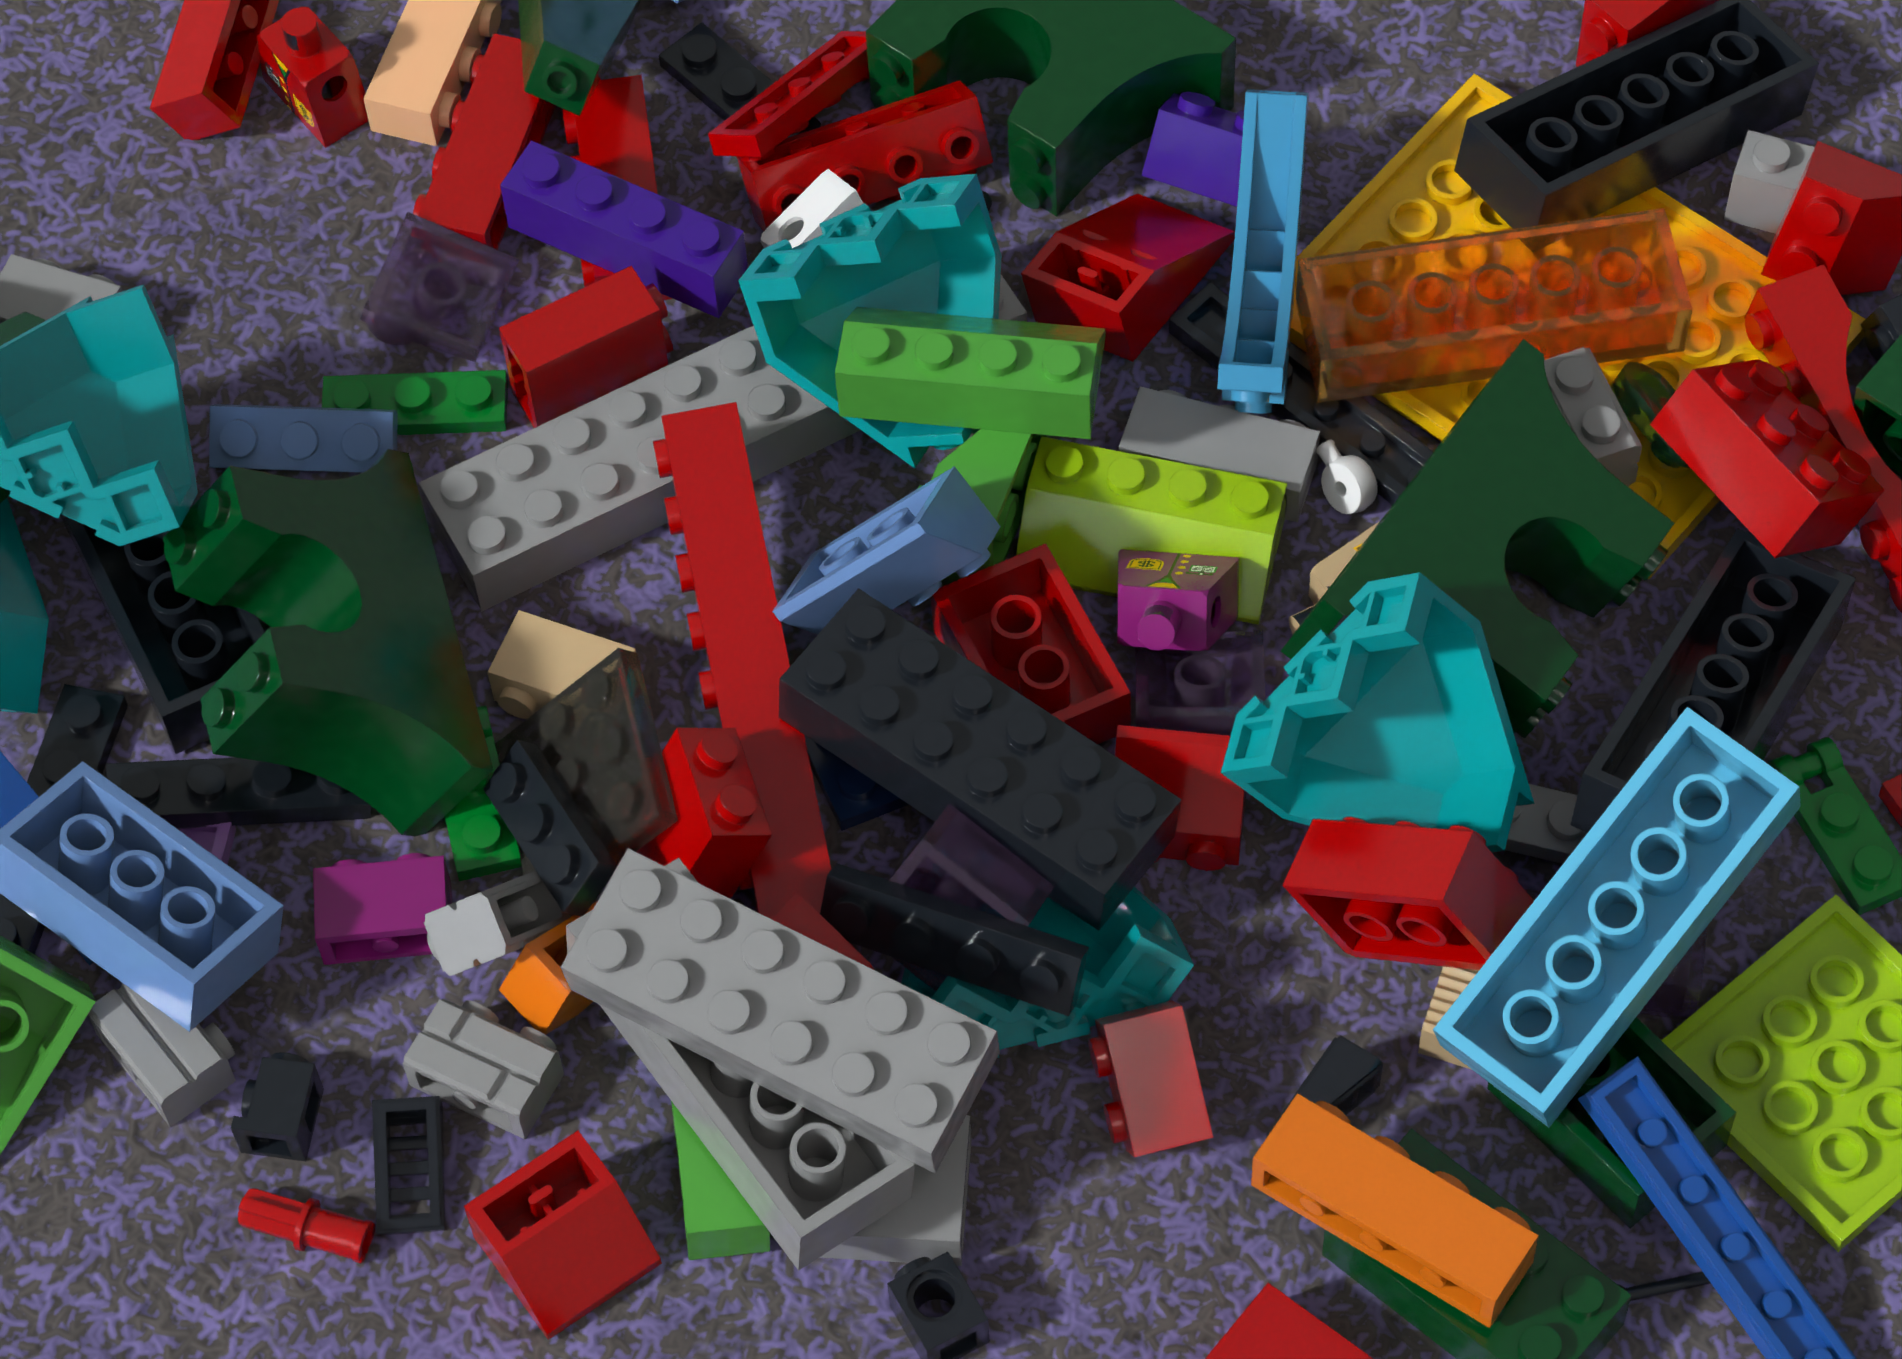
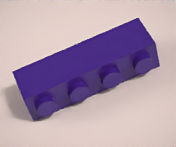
[500,140,748,318]

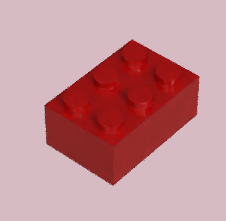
[1650,359,1885,558]
[931,543,1131,744]
[1282,817,1534,970]

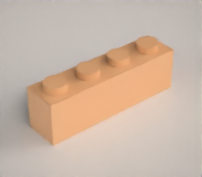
[363,0,502,146]

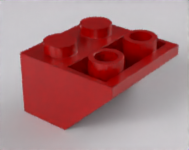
[464,1130,662,1340]

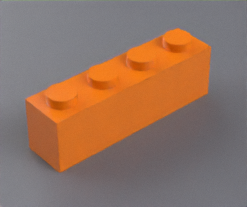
[1251,1093,1539,1328]

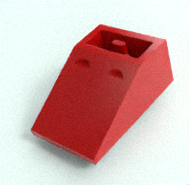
[1021,193,1235,362]

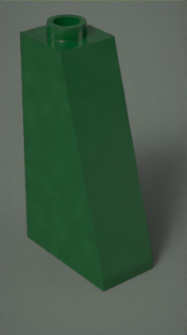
[518,0,641,116]

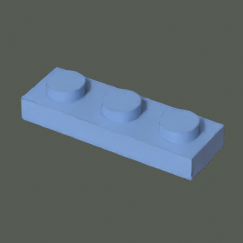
[209,404,398,473]

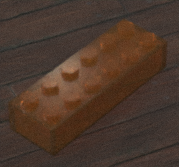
[1296,208,1692,403]

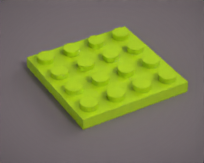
[1661,894,1902,1252]

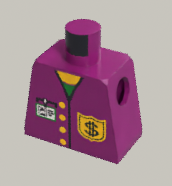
[1117,549,1239,651]

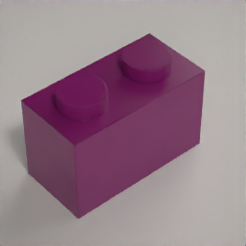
[313,853,452,965]

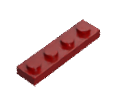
[708,31,869,162]

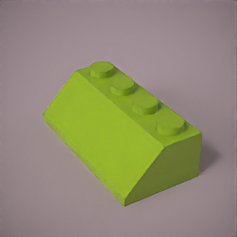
[1016,436,1287,625]

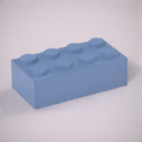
[0,761,284,1032]

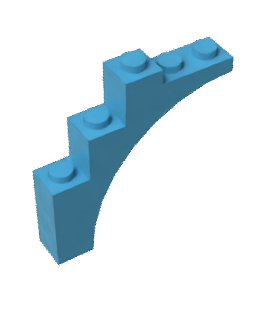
[1217,89,1309,414]

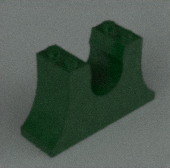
[866,0,1236,217]
[1281,339,1674,738]
[163,449,493,837]

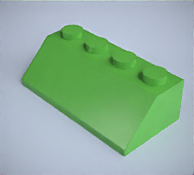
[835,307,1106,439]

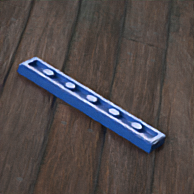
[1578,1056,1857,1359]

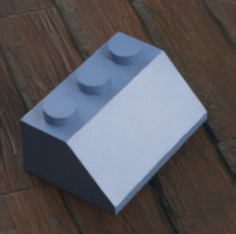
[772,466,1001,635]

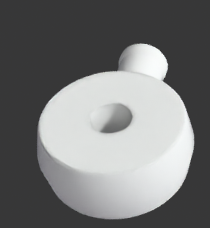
[1316,439,1377,514]

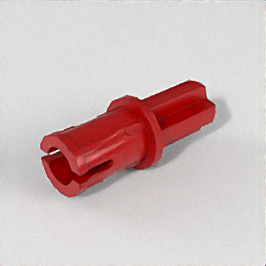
[238,1188,375,1264]

